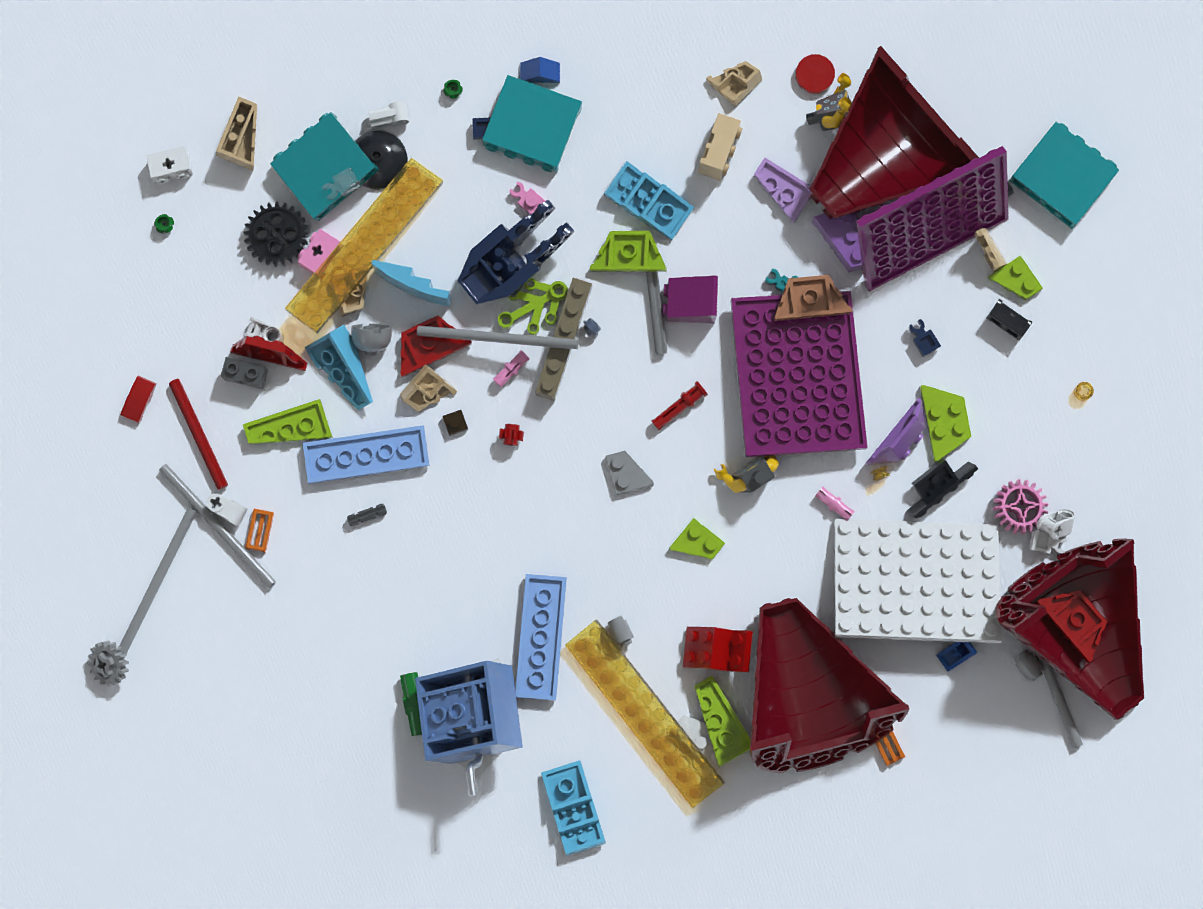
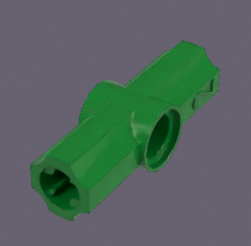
[400,672,422,736]

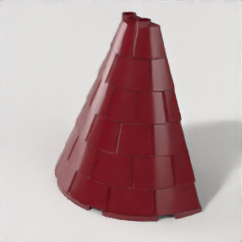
[809,46,979,219]
[996,538,1144,720]
[750,598,910,773]

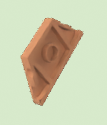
[774,275,852,321]

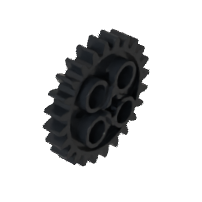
[243,201,310,267]

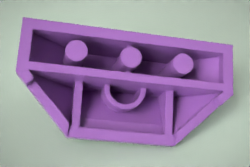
[866,398,925,465]

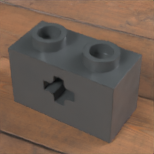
[221,357,268,390]

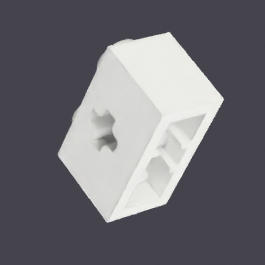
[146,146,193,184]

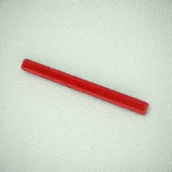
[169,378,228,490]

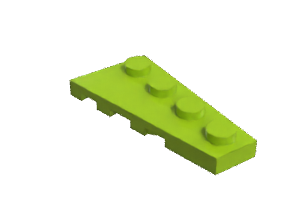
[242,399,333,445]
[694,676,751,767]

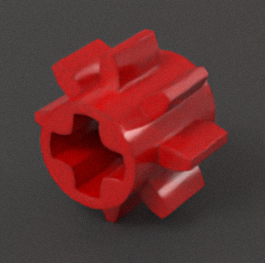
[499,424,524,446]

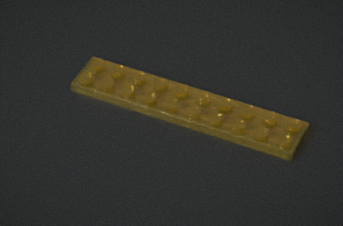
[285,157,443,334]
[565,619,725,809]

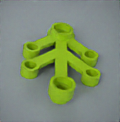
[498,278,568,335]

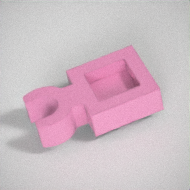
[509,182,546,215]

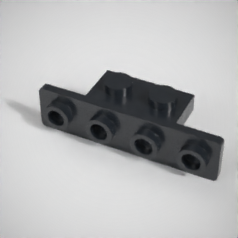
[906,458,978,519]

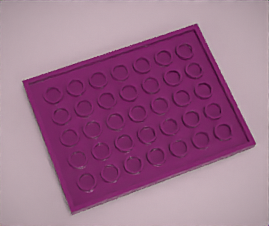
[856,146,1009,292]
[730,291,868,457]

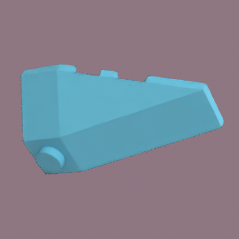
[304,325,373,410]

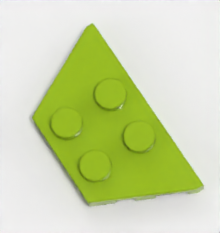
[590,231,667,272]
[920,385,971,462]

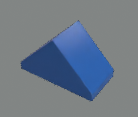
[520,57,560,83]
[936,642,978,672]

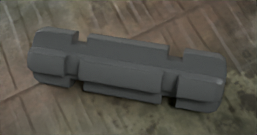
[347,504,387,526]

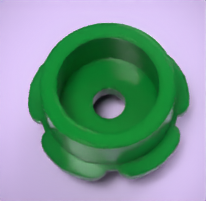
[443,79,463,99]
[154,214,174,233]

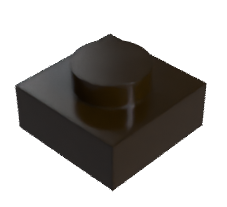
[442,410,468,436]

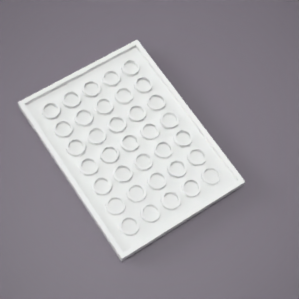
[834,519,1002,643]

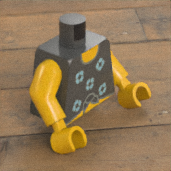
[806,72,852,131]
[714,456,779,493]

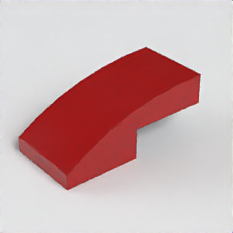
[120,375,157,423]

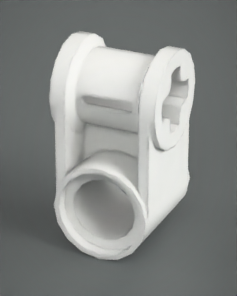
[243,317,284,343]
[207,494,248,526]
[1037,509,1076,539]

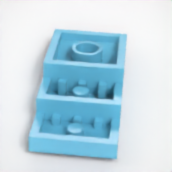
[603,161,694,240]
[372,260,451,307]
[541,760,606,856]

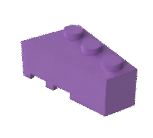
[812,213,862,273]

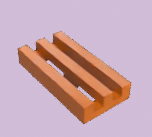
[245,508,274,553]
[875,731,905,766]

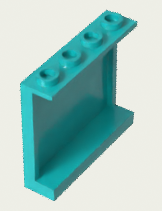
[482,75,582,173]
[270,112,379,221]
[1009,121,1119,229]

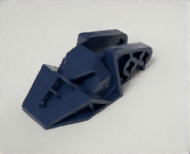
[458,200,575,304]

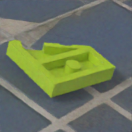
[987,255,1043,300]
[669,518,725,560]

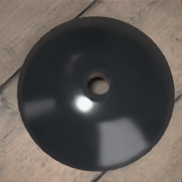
[355,130,408,190]

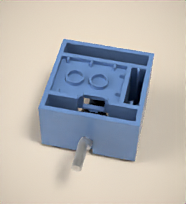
[415,660,523,796]

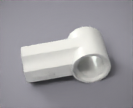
[368,101,410,128]

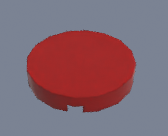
[795,54,835,94]

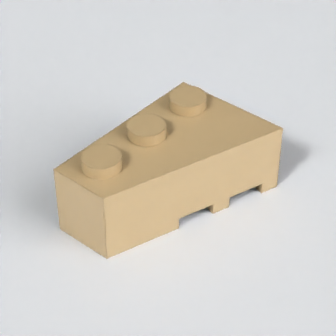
[216,96,257,171]
[698,113,743,180]

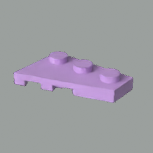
[754,157,812,223]

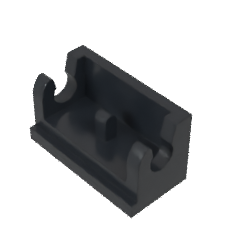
[986,299,1033,341]

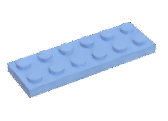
[303,425,430,484]
[515,574,567,701]

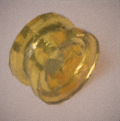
[1074,382,1094,401]
[870,466,890,482]

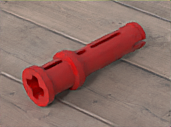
[651,381,708,431]

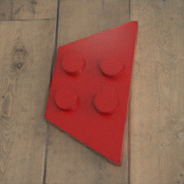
[400,315,472,378]
[230,336,308,371]
[1035,590,1107,663]

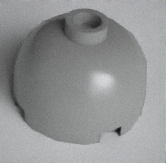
[351,323,392,356]

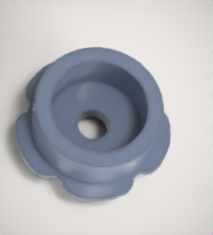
[583,318,601,336]

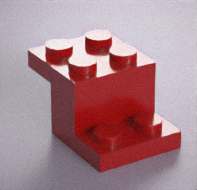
[683,626,753,673]

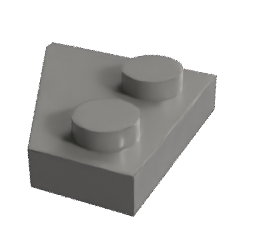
[605,450,654,495]

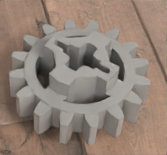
[87,640,129,686]

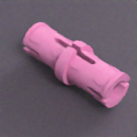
[492,350,530,388]
[815,486,855,521]

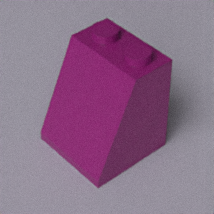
[663,275,718,324]

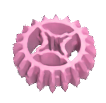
[993,479,1049,534]

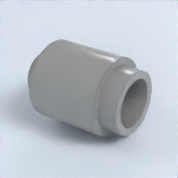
[607,616,634,648]
[1013,649,1044,681]

